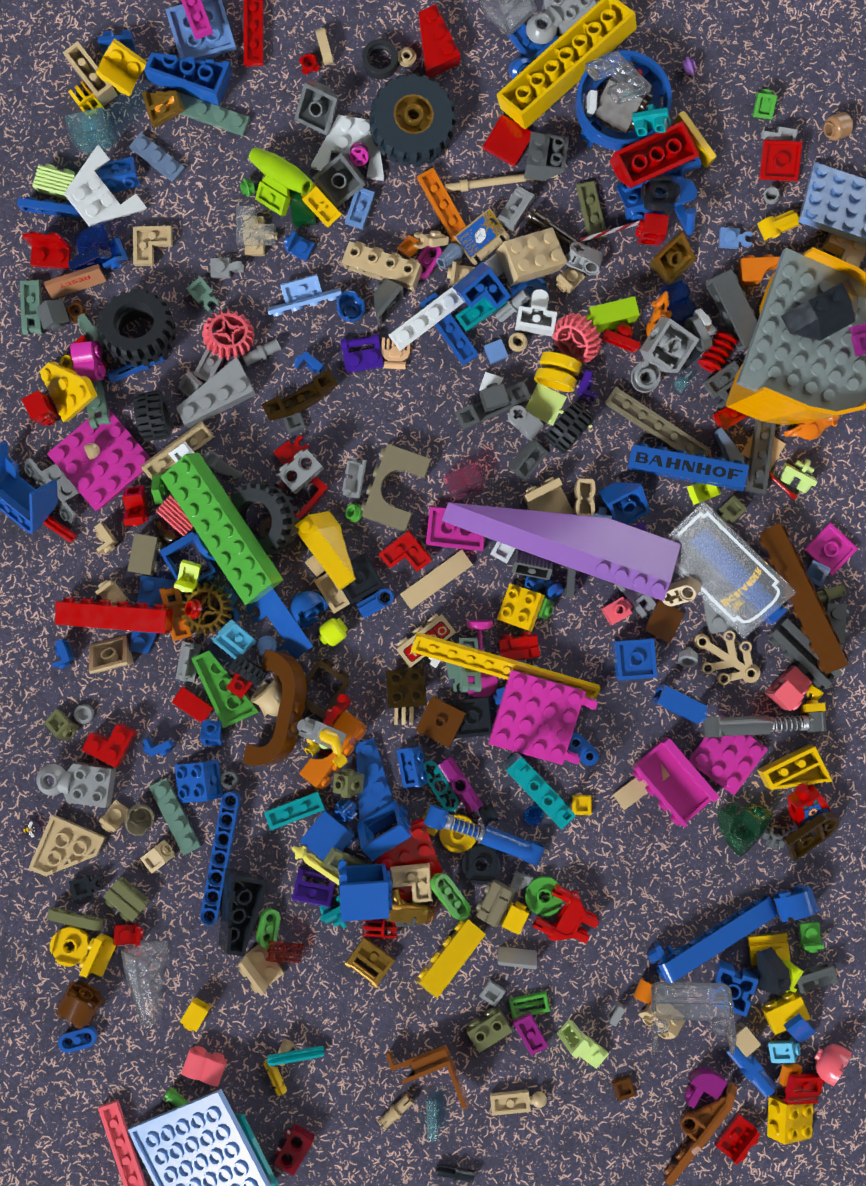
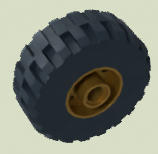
[369,73,456,167]

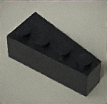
[218,868,268,956]

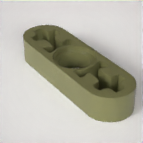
[47,907,104,931]

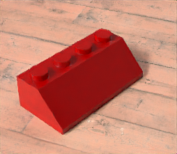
[609,121,700,189]

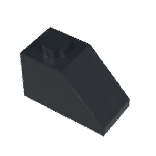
[757,946,791,995]

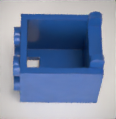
[338,859,393,922]

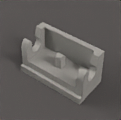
[497,186,534,232]

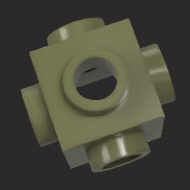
[333,769,364,798]

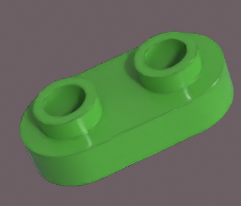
[256,908,280,949]

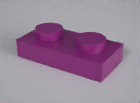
[513,1012,548,1056]

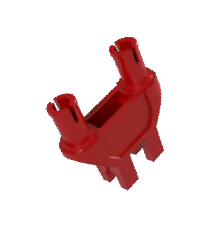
[532,883,599,944]

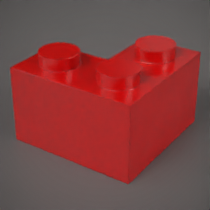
[81,723,138,768]

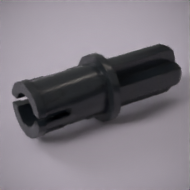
[435,1163,475,1183]

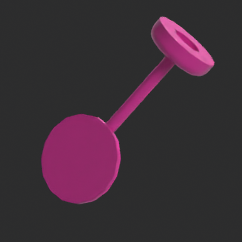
[466,619,498,698]

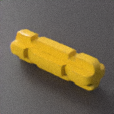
[263,1059,287,1096]

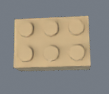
[495,227,567,286]

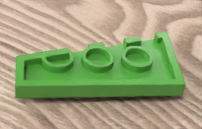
[191,651,259,728]

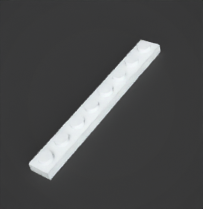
[389,254,504,351]

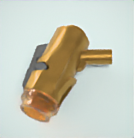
[385,887,434,927]

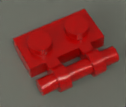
[323,694,351,728]

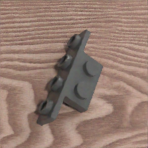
[24,457,80,525]

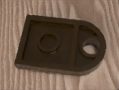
[784,812,840,861]

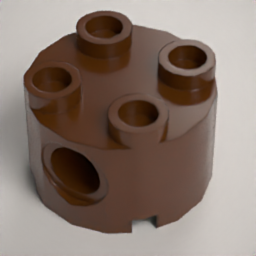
[56,981,104,1029]

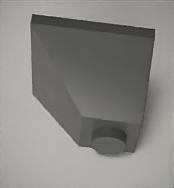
[294,80,339,136]
[312,150,366,208]
[373,278,404,326]

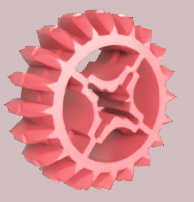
[202,309,254,361]
[552,312,602,364]

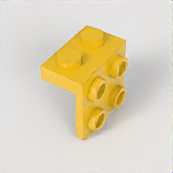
[767,1096,813,1145]

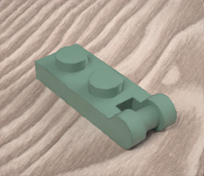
[20,280,44,335]
[86,380,111,429]
[457,638,482,692]

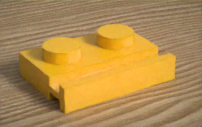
[747,932,790,966]

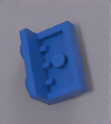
[396,746,428,788]

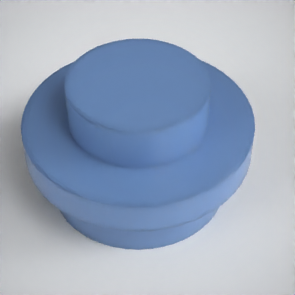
[257,636,277,654]

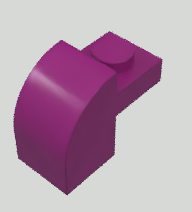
[684,1068,727,1108]

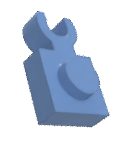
[718,227,753,249]

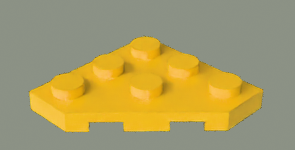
[39,362,98,422]

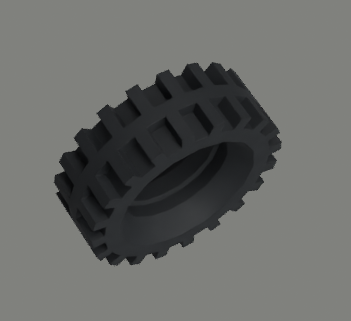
[230,481,299,555]

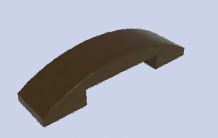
[261,369,337,421]

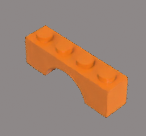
[737,254,780,286]
[299,711,368,789]

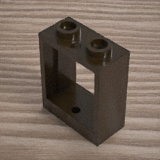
[305,658,351,720]

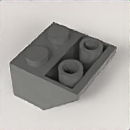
[524,132,569,181]

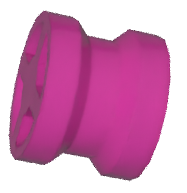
[350,142,369,166]

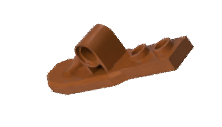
[663,1081,737,1186]

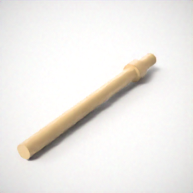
[445,174,558,192]

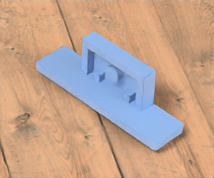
[268,274,342,316]

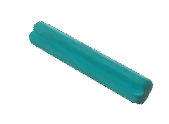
[267,1046,324,1066]

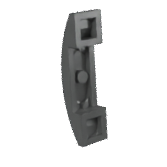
[455,381,531,430]

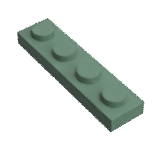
[179,92,250,137]
[149,778,201,856]

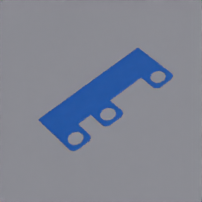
[227,580,313,659]

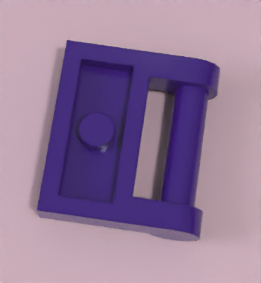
[340,333,384,374]
[292,866,335,908]

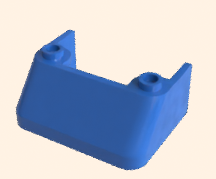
[0,440,58,534]

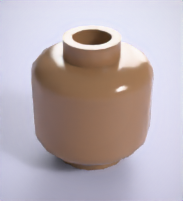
[823,112,853,141]

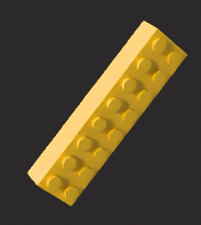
[496,0,637,129]

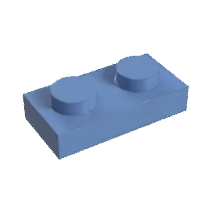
[345,188,375,230]

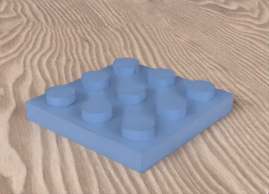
[165,0,237,60]

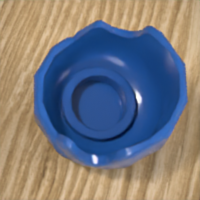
[336,291,365,323]

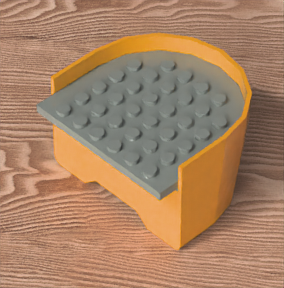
[726,247,866,425]

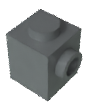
[36,300,69,331]
[479,383,511,412]

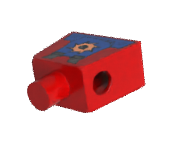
[787,783,832,828]

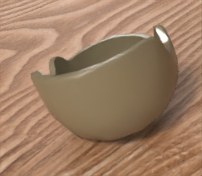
[124,804,154,836]

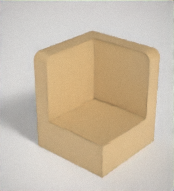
[726,1022,761,1057]

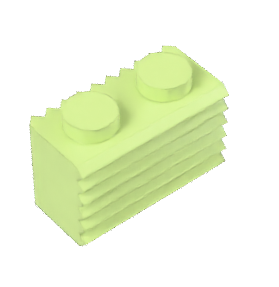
[32,164,76,200]

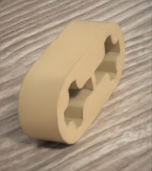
[315,28,333,66]

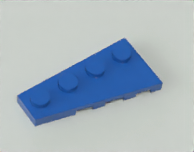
[129,575,176,654]
[356,738,393,821]

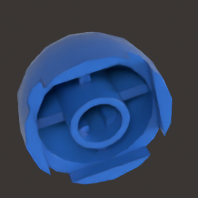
[289,591,328,628]

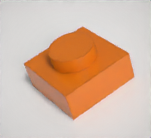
[396,235,420,258]
[778,1063,803,1086]

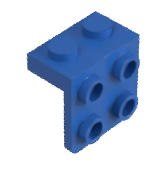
[616,183,664,224]

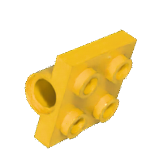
[497,584,545,632]

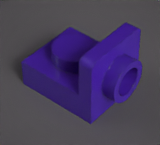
[576,370,597,402]

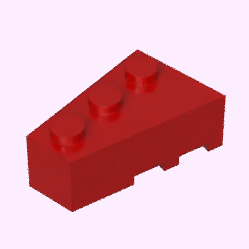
[418,4,460,79]

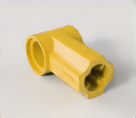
[757,210,799,242]

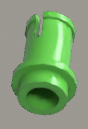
[163,1087,189,1108]

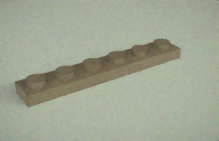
[604,387,711,456]

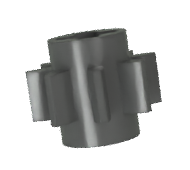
[762,825,787,850]

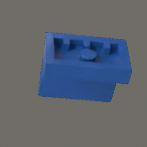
[174,759,223,803]

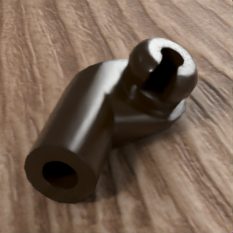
[155,521,181,544]

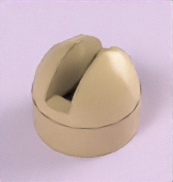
[84,443,100,460]

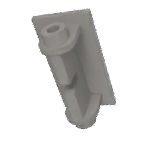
[342,457,367,498]
[176,641,201,682]

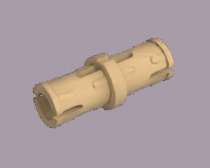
[378,1093,414,1130]

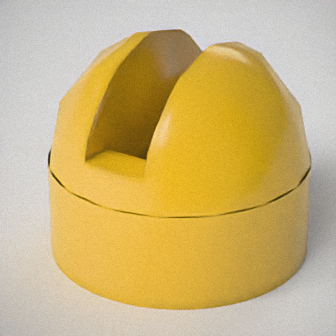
[806,684,824,700]

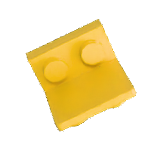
[96,38,147,97]

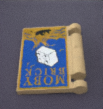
[454,208,510,266]

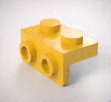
[79,933,116,978]

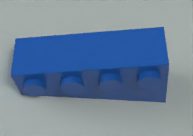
[144,52,232,106]

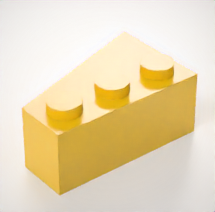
[757,744,833,790]

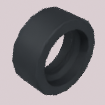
[362,39,398,80]

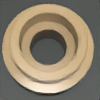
[398,47,416,67]
[508,332,527,352]

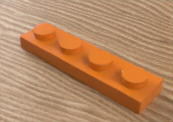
[417,168,466,243]

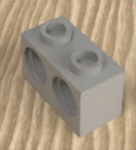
[278,449,324,494]

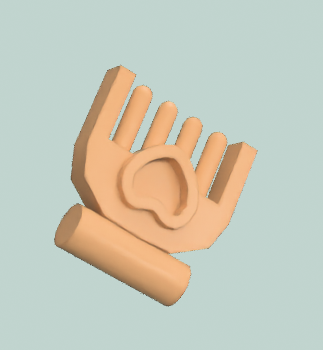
[381,338,410,369]

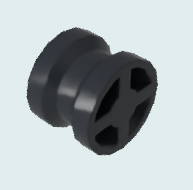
[478,803,499,825]

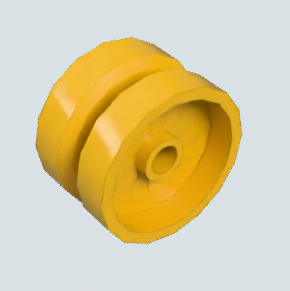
[534,351,582,392]

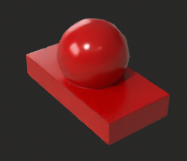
[601,323,641,353]

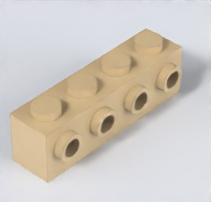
[341,241,423,291]

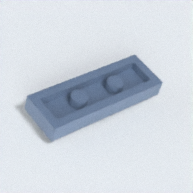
[129,132,185,183]

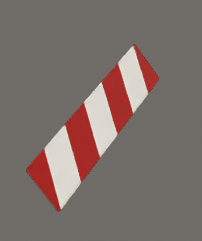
[578,221,639,242]

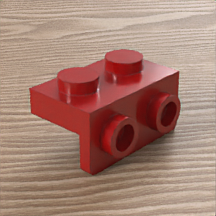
[714,1112,760,1165]

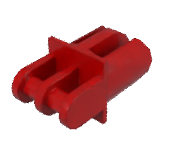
[362,919,399,939]

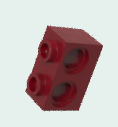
[273,1124,315,1176]

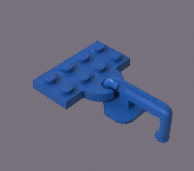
[626,157,701,236]

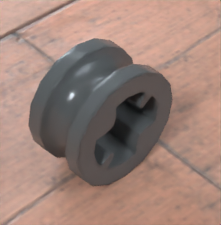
[220,771,239,789]

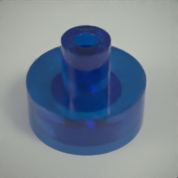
[523,805,544,826]

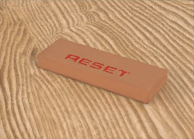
[44,264,107,299]

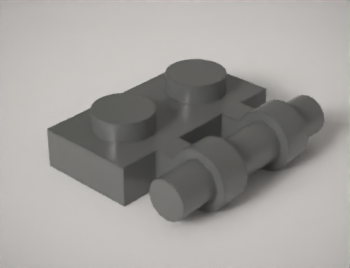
[702,361,740,410]

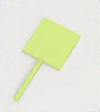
[525,383,593,428]

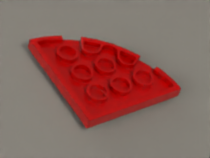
[374,818,443,902]

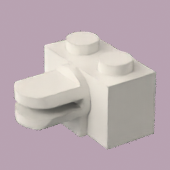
[515,289,557,336]

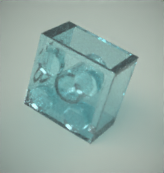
[65,107,117,153]

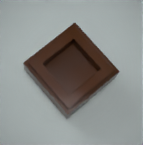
[611,1075,636,1101]

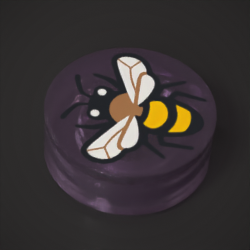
[21,819,42,839]

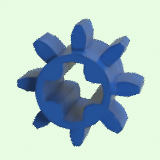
[333,798,358,823]

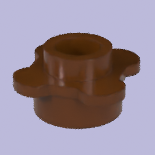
[66,300,88,323]

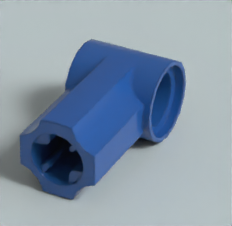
[356,589,395,619]

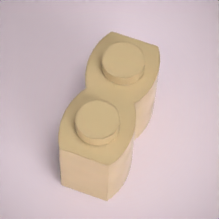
[573,479,595,517]

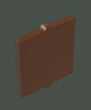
[644,600,684,644]

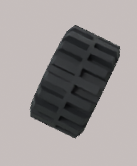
[134,390,171,442]
[545,402,594,454]

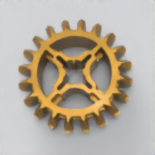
[180,583,233,636]

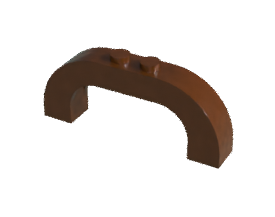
[243,649,307,766]

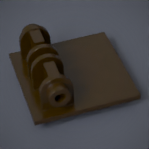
[386,667,427,709]

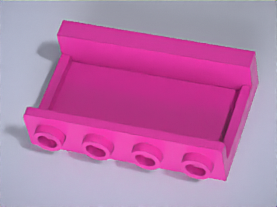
[631,737,720,828]

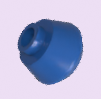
[509,57,532,80]

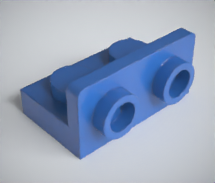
[97,157,140,193]

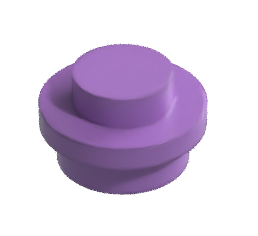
[682,56,697,76]

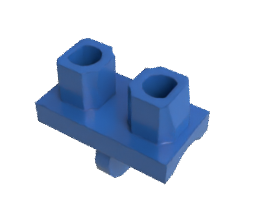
[98,30,136,55]
[646,941,679,980]

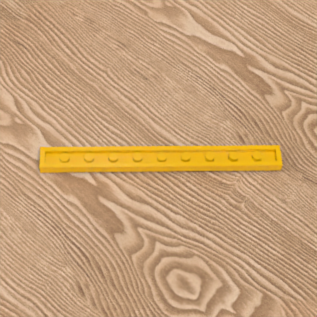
[411,632,600,700]

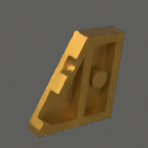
[142,91,185,128]

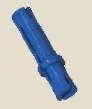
[107,356,165,384]

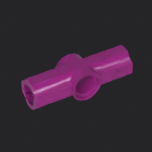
[437,756,483,814]

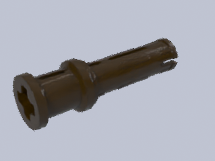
[526,207,581,248]

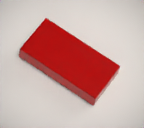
[171,686,214,723]

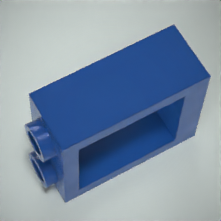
[159,531,219,590]
[651,684,708,724]
[357,800,411,861]

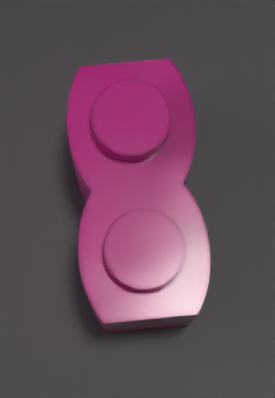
[70,341,106,381]

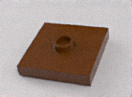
[415,696,467,748]

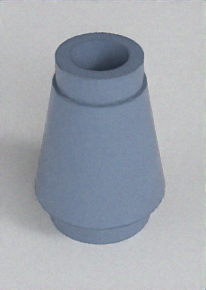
[436,243,464,268]

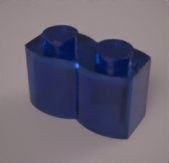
[659,280,697,324]

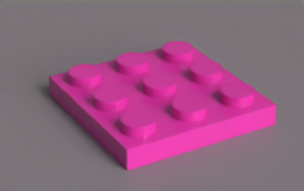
[688,714,768,795]

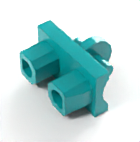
[632,104,671,136]
[319,895,348,928]

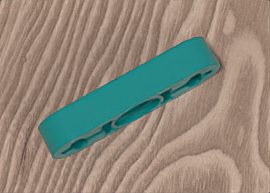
[423,760,459,811]

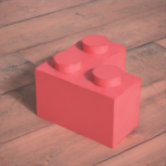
[764,666,812,711]

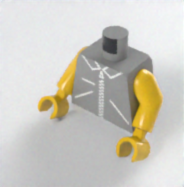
[297,717,347,768]

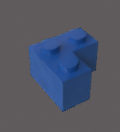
[452,262,511,309]

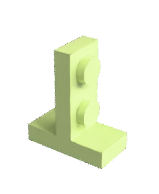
[557,1019,609,1069]

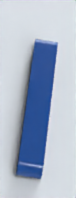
[200,790,241,926]
[657,895,778,983]

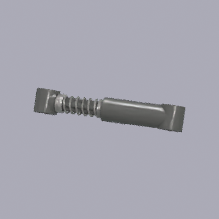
[703,712,827,738]

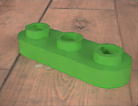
[430,873,471,921]

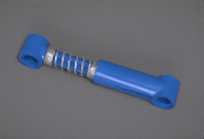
[424,804,546,866]

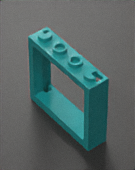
[502,752,576,830]

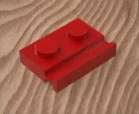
[783,1073,824,1105]

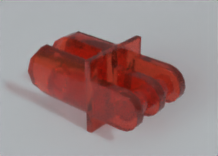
[265,940,304,964]

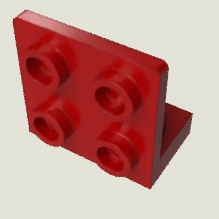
[22,231,71,269]

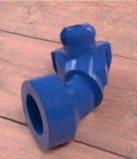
[524,576,564,600]

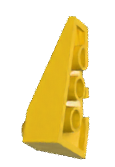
[295,511,356,591]

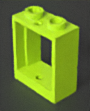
[586,296,640,332]

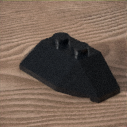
[781,279,858,341]

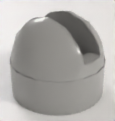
[764,187,780,205]

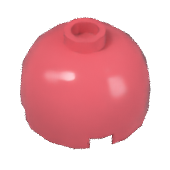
[814,1044,852,1086]

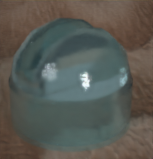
[674,377,691,394]

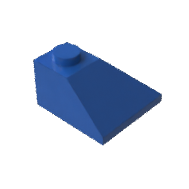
[598,482,651,525]

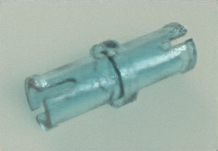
[424,1098,440,1141]

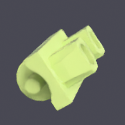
[780,459,818,493]

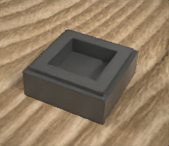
[283,412,307,434]

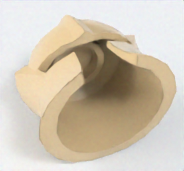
[251,674,282,717]

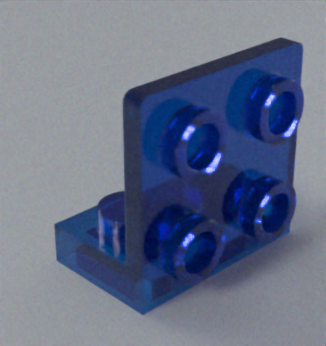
[68,222,113,270]

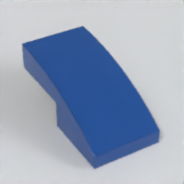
[784,1014,816,1044]

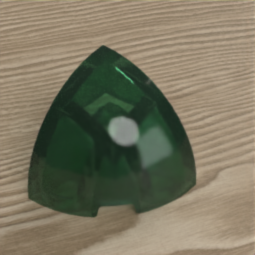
[717,802,773,857]

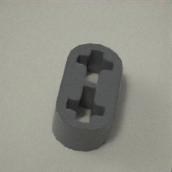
[685,315,712,352]

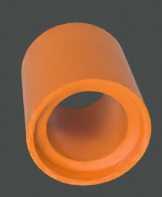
[633,977,657,1004]

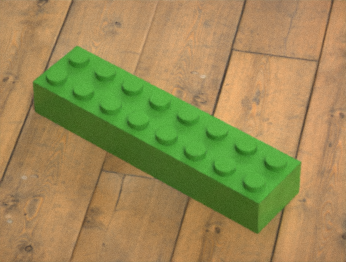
[161,453,283,605]

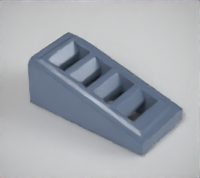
[713,428,745,462]

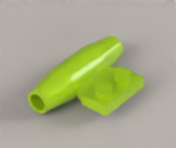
[249,147,313,216]

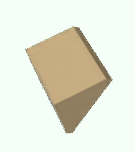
[89,635,134,674]

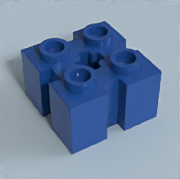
[707,960,759,1017]

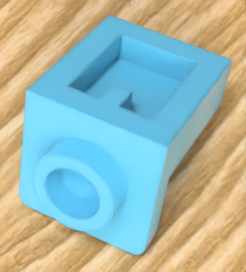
[768,1037,800,1063]

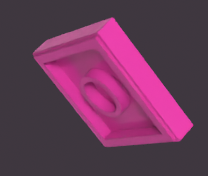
[803,522,858,576]

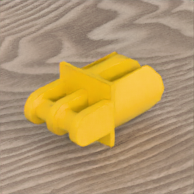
[68,81,105,121]

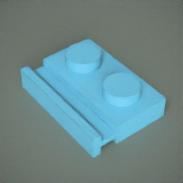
[211,619,257,659]

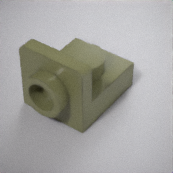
[44,708,79,741]

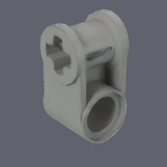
[565,242,603,275]
[508,405,544,441]

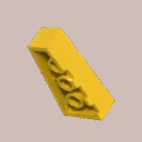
[415,919,486,998]

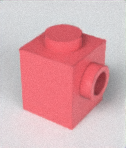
[601,597,632,625]

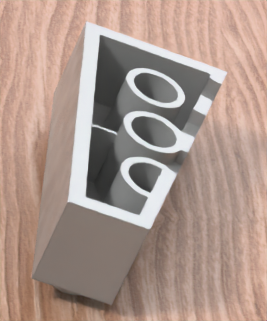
[176,357,256,428]

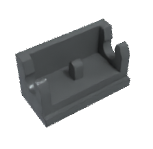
[796,962,838,995]

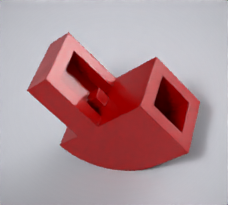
[122,486,149,526]

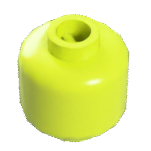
[318,618,348,646]

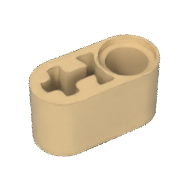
[663,578,701,606]

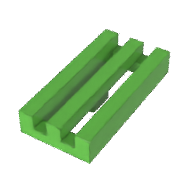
[509,991,550,1019]

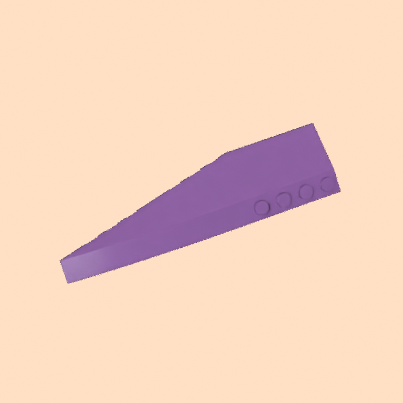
[442,502,681,601]

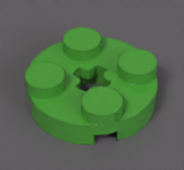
[525,876,563,916]

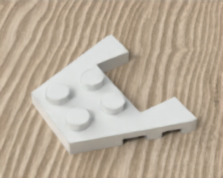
[311,115,384,181]
[64,145,147,226]

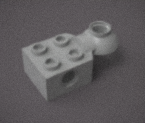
[526,0,597,44]
[631,316,699,393]
[36,762,117,808]

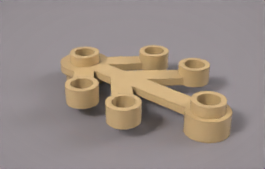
[693,630,760,685]

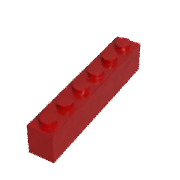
[55,596,173,634]

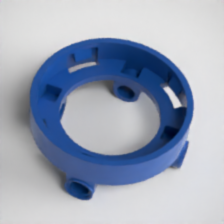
[575,50,672,151]

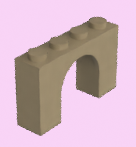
[361,444,431,532]

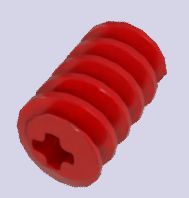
[698,330,738,373]

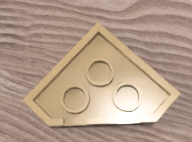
[28,814,106,876]

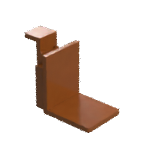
[386,1045,470,1110]

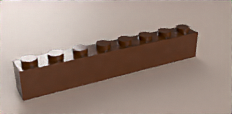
[759,523,851,674]

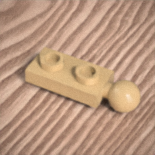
[490,1090,547,1116]

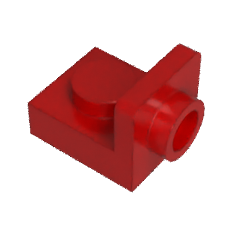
[226,673,254,698]
[113,923,144,946]

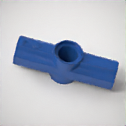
[725,1042,778,1097]

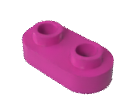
[416,246,442,280]

